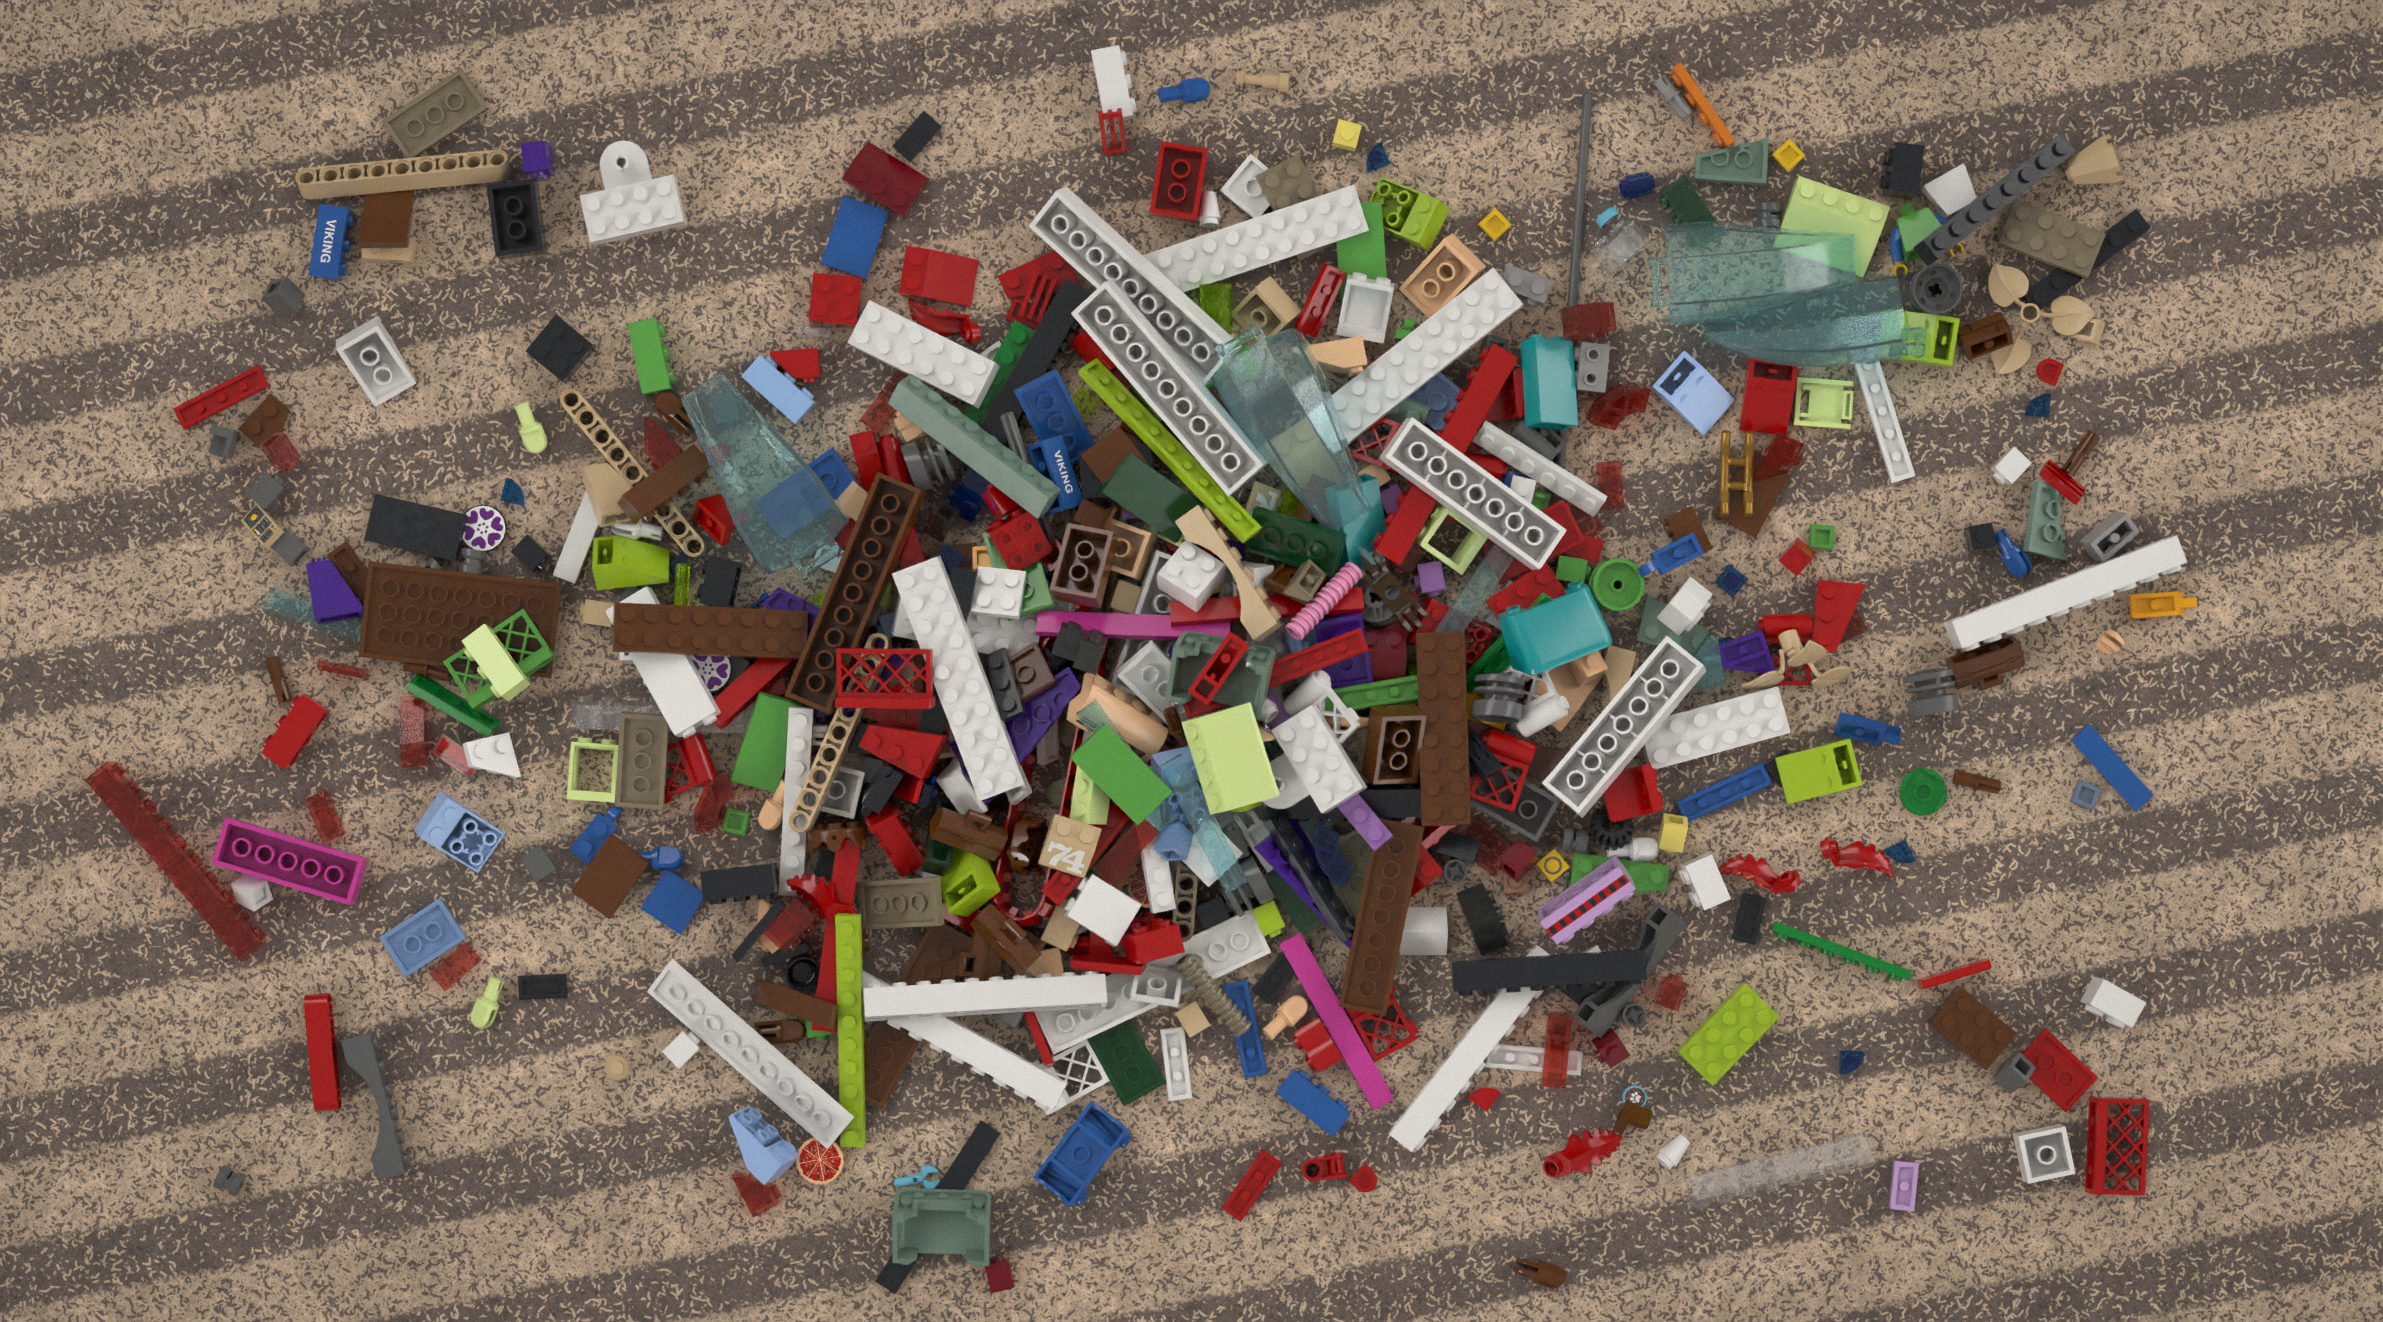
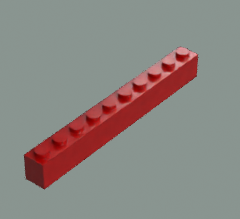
[1371,344,1518,566]

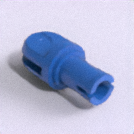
[1158,77,1210,104]
[1994,528,2032,578]
[637,846,684,870]

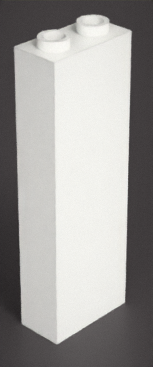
[605,586,721,738]

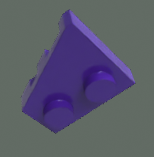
[1715,630,1775,673]

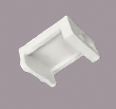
[1336,272,1395,343]
[1064,874,1141,946]

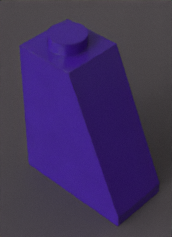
[306,558,363,625]

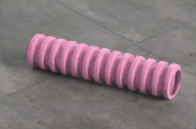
[1286,562,1363,641]

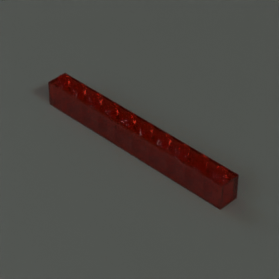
[85,761,267,962]

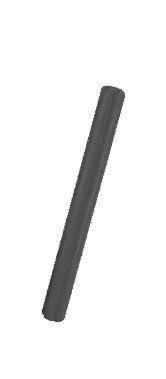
[1000,412,1055,544]

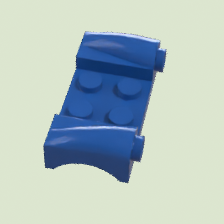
[1033,1101,1132,1207]

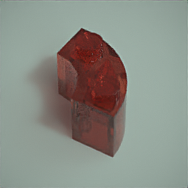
[1585,382,1651,430]
[694,773,737,835]

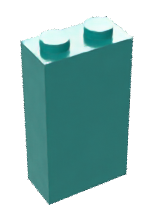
[1520,334,1578,430]
[1325,473,1386,570]

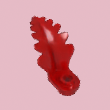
[908,299,981,345]
[1820,836,1894,878]
[1718,854,1801,894]
[786,874,858,925]
[1543,1128,1622,1178]

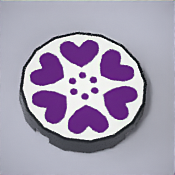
[462,504,507,552]
[689,655,733,693]

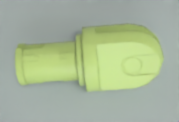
[514,401,547,454]
[471,976,504,1029]

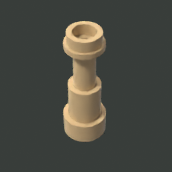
[1236,70,1290,92]

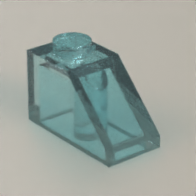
[1692,632,1726,691]

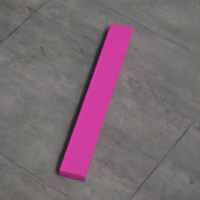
[1036,611,1231,641]
[1279,932,1394,1110]

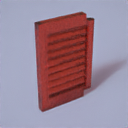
[1456,815,1513,877]

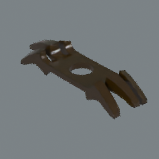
[1357,552,1430,632]

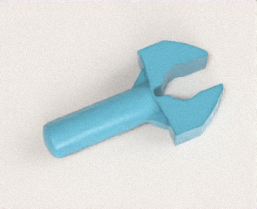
[894,1165,940,1189]

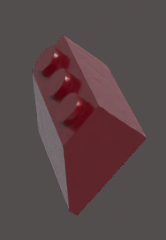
[842,141,930,219]
[1364,629,1406,682]

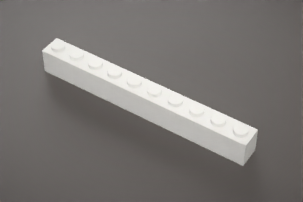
[1388,944,1549,1152]
[862,970,1068,1111]
[863,971,1107,1022]

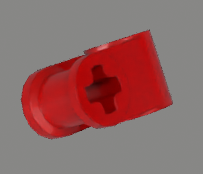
[1300,1152,1348,1181]

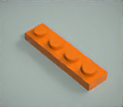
[1670,62,1736,149]

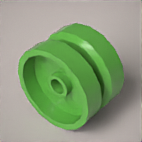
[1587,558,1645,612]

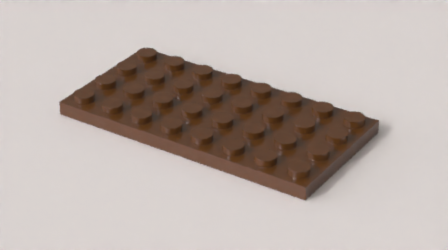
[358,561,562,679]

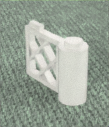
[1501,665,1569,737]
[1283,670,1361,744]
[1032,1039,1110,1115]

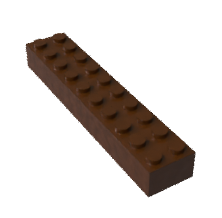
[784,472,926,715]

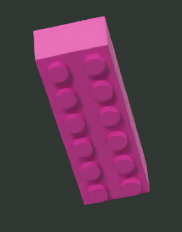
[211,817,369,905]

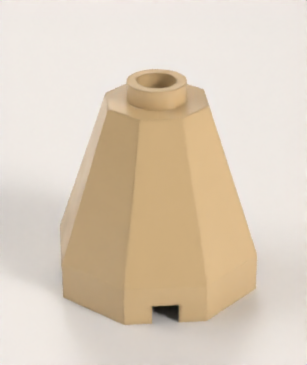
[2064,134,2125,185]

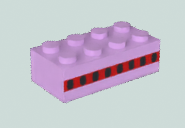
[1537,855,1635,944]

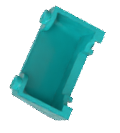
[1498,581,1613,675]

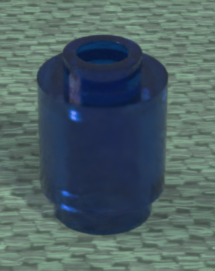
[1619,171,1655,199]

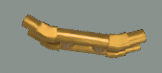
[1719,430,1755,517]

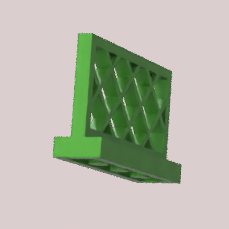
[443,609,557,711]

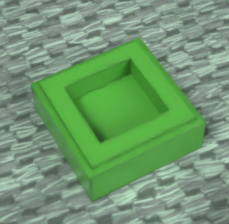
[1808,524,1835,550]
[721,807,751,836]

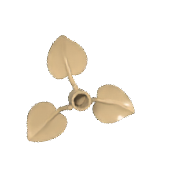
[1988,264,2095,374]
[1741,629,1851,690]

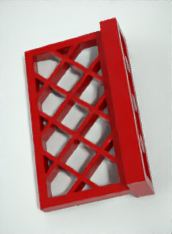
[835,648,936,709]
[2085,1096,2150,1196]

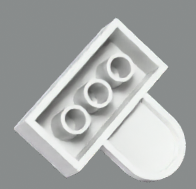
[580,141,687,246]
[1262,705,1367,813]

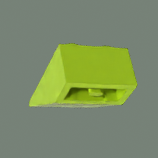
[1369,176,1450,252]
[1877,309,1960,368]
[592,535,670,590]
[1775,739,1863,804]
[940,846,1001,916]

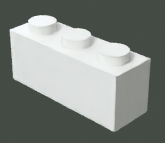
[1091,45,1137,124]

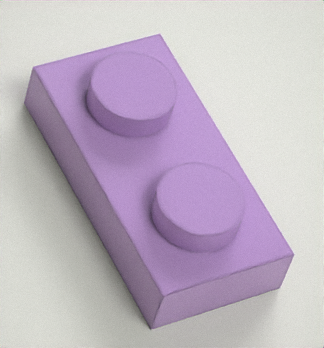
[1889,1160,1919,1211]

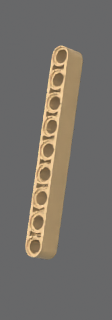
[295,150,512,199]
[560,389,707,558]
[789,633,892,833]

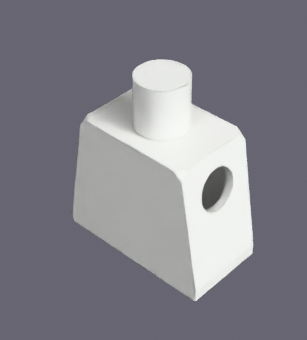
[1920,163,1976,218]

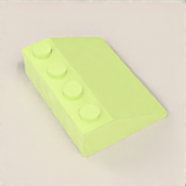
[1773,176,1890,278]
[1181,702,1280,815]

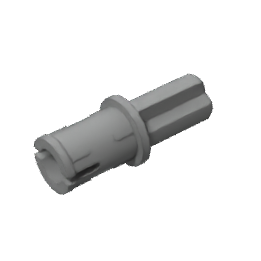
[1654,74,1693,119]

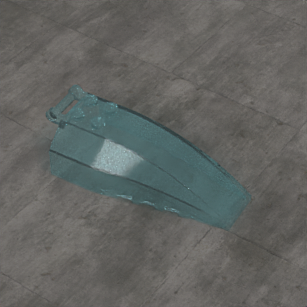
[1648,222,1856,325]
[1704,276,1926,367]
[1211,322,1371,531]
[681,372,849,581]

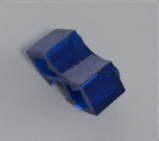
[947,464,991,523]
[1313,824,1353,889]

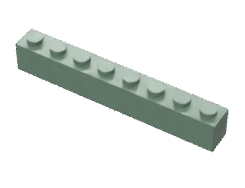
[888,374,1061,519]

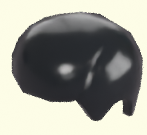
[785,954,820,991]

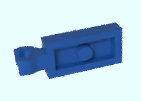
[1637,533,1704,577]
[1833,712,1901,746]
[569,804,624,865]

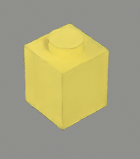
[1332,119,1362,152]
[1658,813,1688,853]

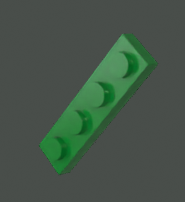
[406,674,501,737]

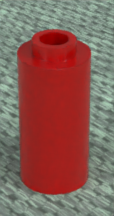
[876,433,913,484]

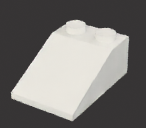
[336,316,416,407]

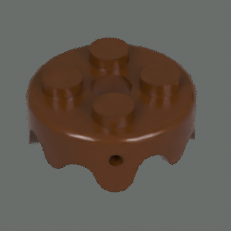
[1007,815,1049,876]
[807,822,869,853]

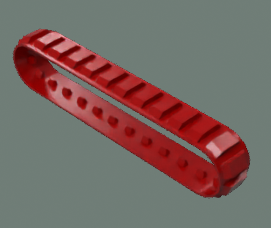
[992,636,1108,927]

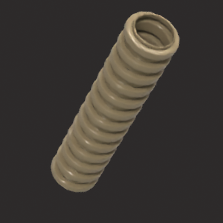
[1175,953,1252,1036]

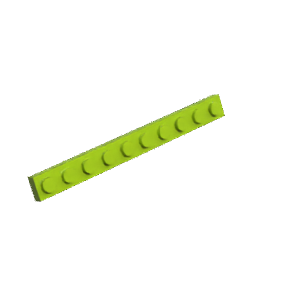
[1078,358,1262,543]
[835,913,866,1148]

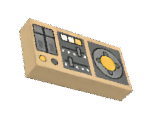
[241,503,284,549]

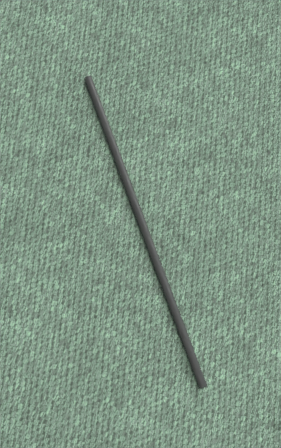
[1553,93,1592,498]

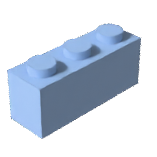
[741,355,816,425]

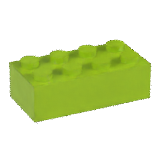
[1675,982,1780,1086]

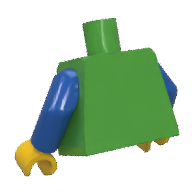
[1889,202,1963,277]

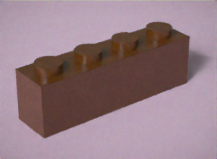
[617,444,712,525]

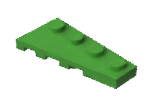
[1569,852,1670,893]

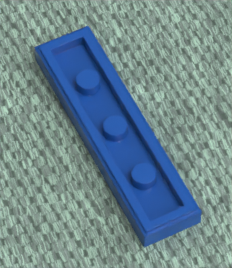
[2071,724,2154,811]
[1675,762,1772,822]
[1223,979,1268,1078]

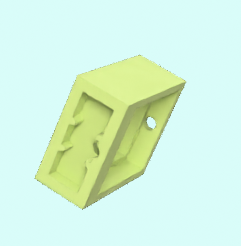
[1414,501,1487,575]
[567,737,618,803]

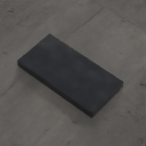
[364,494,468,562]

